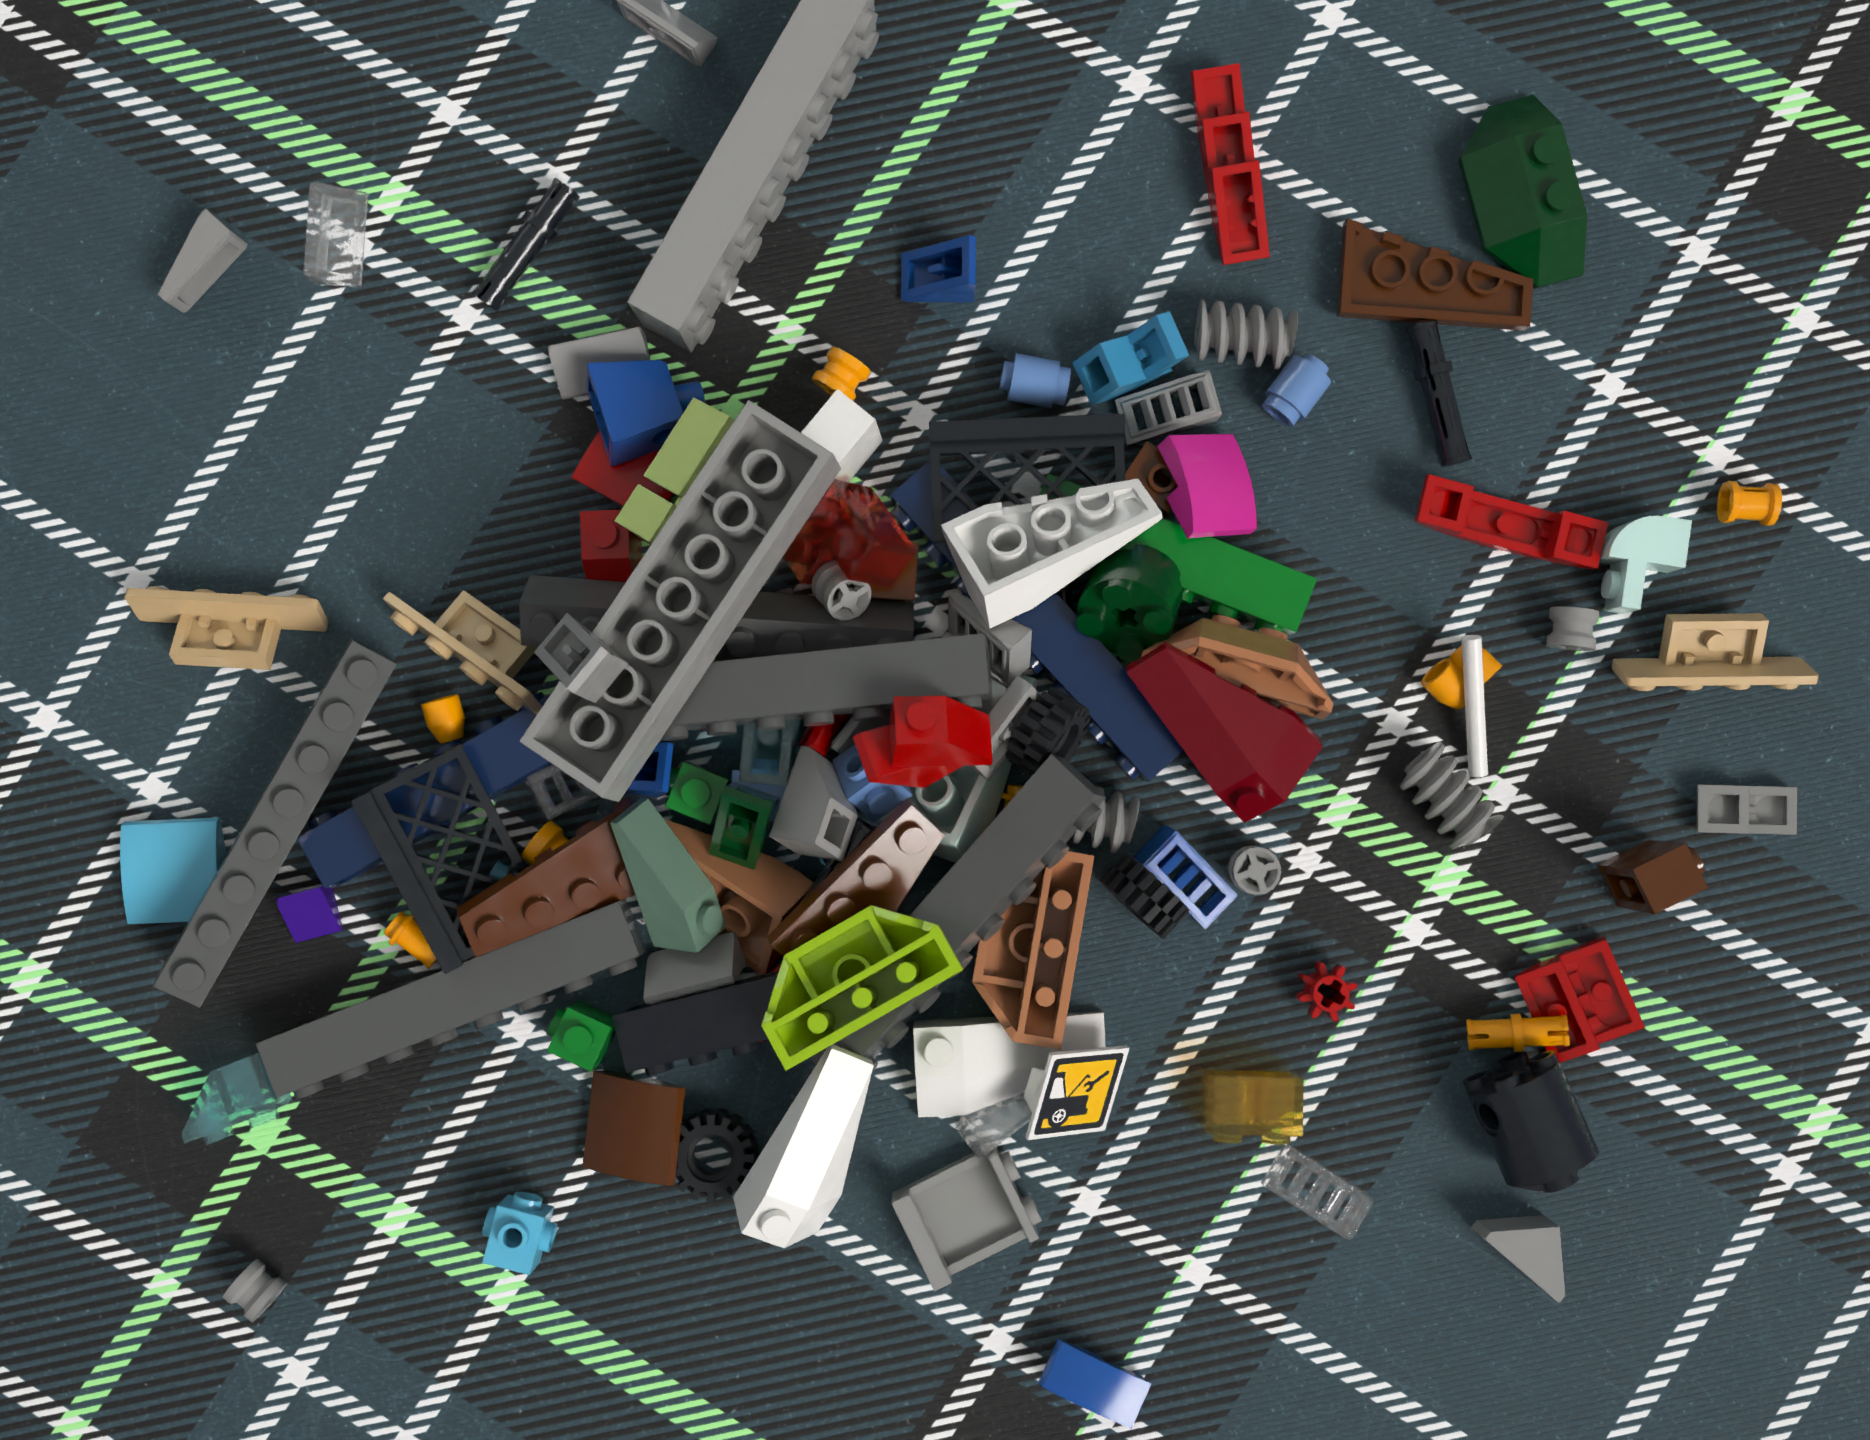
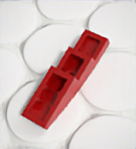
[1189,63,1270,265]

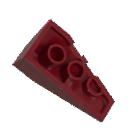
[1126,642,1323,823]

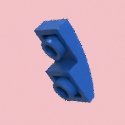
[1038,1338,1152,1429]

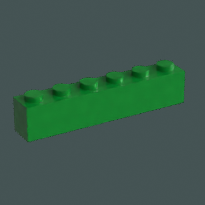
[1039,473,1317,636]

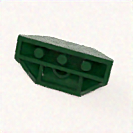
[1458,95,1587,289]

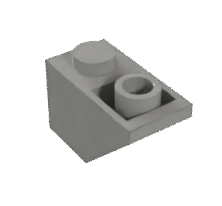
[769,746,858,861]

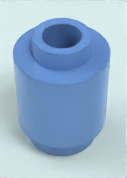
[999,353,1071,408]
[1262,353,1331,427]

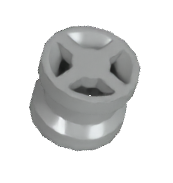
[811,560,872,621]
[1546,607,1599,651]
[1227,845,1281,895]
[222,1259,287,1323]

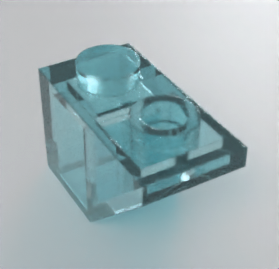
[181,1053,293,1145]

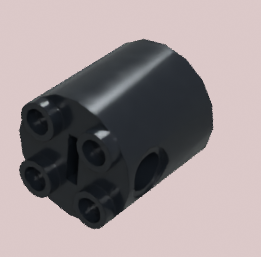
[1463,1050,1600,1193]

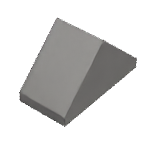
[534,613,628,703]
[1471,1215,1565,1303]

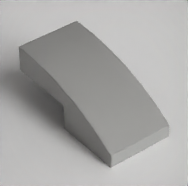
[1696,785,1797,835]

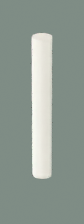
[1461,635,1488,777]

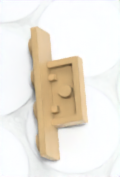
[124,586,329,670]
[383,590,543,715]
[1611,613,1819,691]

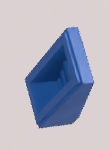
[1133,825,1238,929]

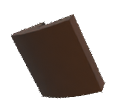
[582,1070,685,1186]

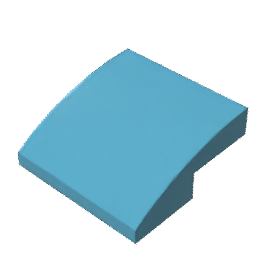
[120,817,227,924]

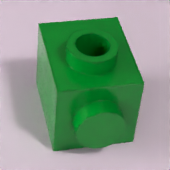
[665,761,732,825]
[546,1000,616,1072]

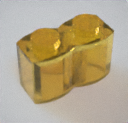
[1202,1069,1304,1145]

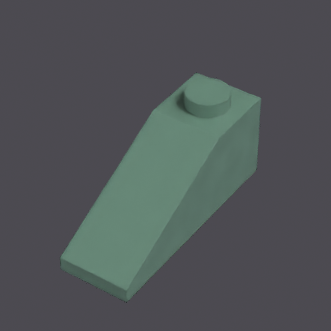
[610,798,726,953]

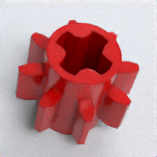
[1295,961,1358,1022]

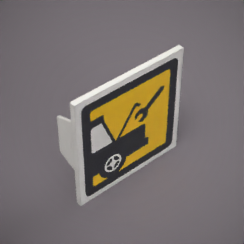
[1024,1045,1130,1140]

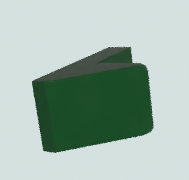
[709,782,779,870]

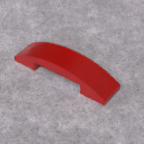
[1414,474,1609,570]

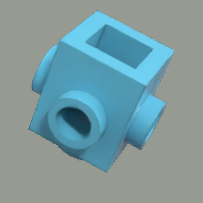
[482,1192,558,1275]

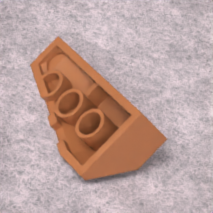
[664,819,814,975]

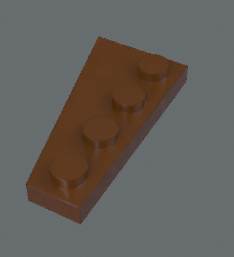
[1337,218,1533,331]
[456,797,635,957]
[766,798,944,957]

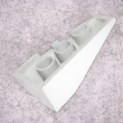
[941,479,1162,629]
[913,1011,1105,1117]
[733,1045,874,1248]

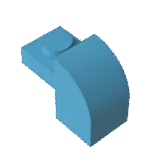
[1072,311,1189,406]

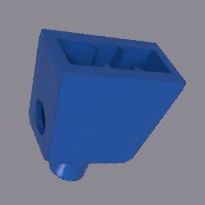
[586,360,705,466]

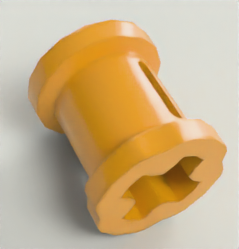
[1717,481,1782,526]

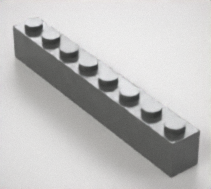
[519,575,914,660]
[661,633,993,741]
[153,638,397,1008]
[810,754,1106,1072]
[256,898,647,1100]

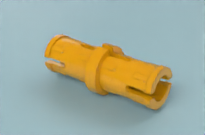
[1466,1013,1570,1052]

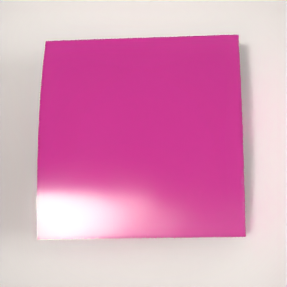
[1157,434,1257,538]

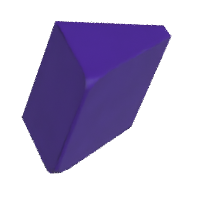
[276,886,344,943]

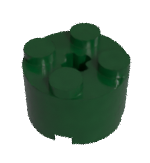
[1076,544,1183,662]

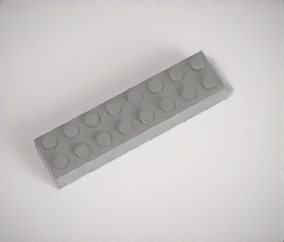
[627,0,879,353]
[519,400,841,802]

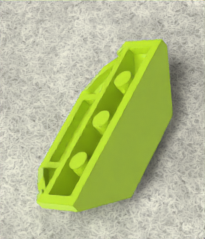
[761,905,964,1071]

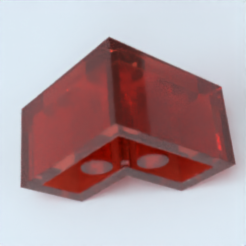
[783,479,917,590]

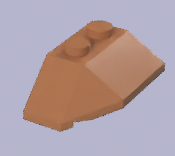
[1141,615,1334,720]
[972,851,1094,1050]

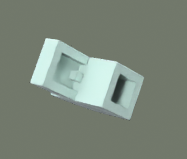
[1599,516,1692,614]

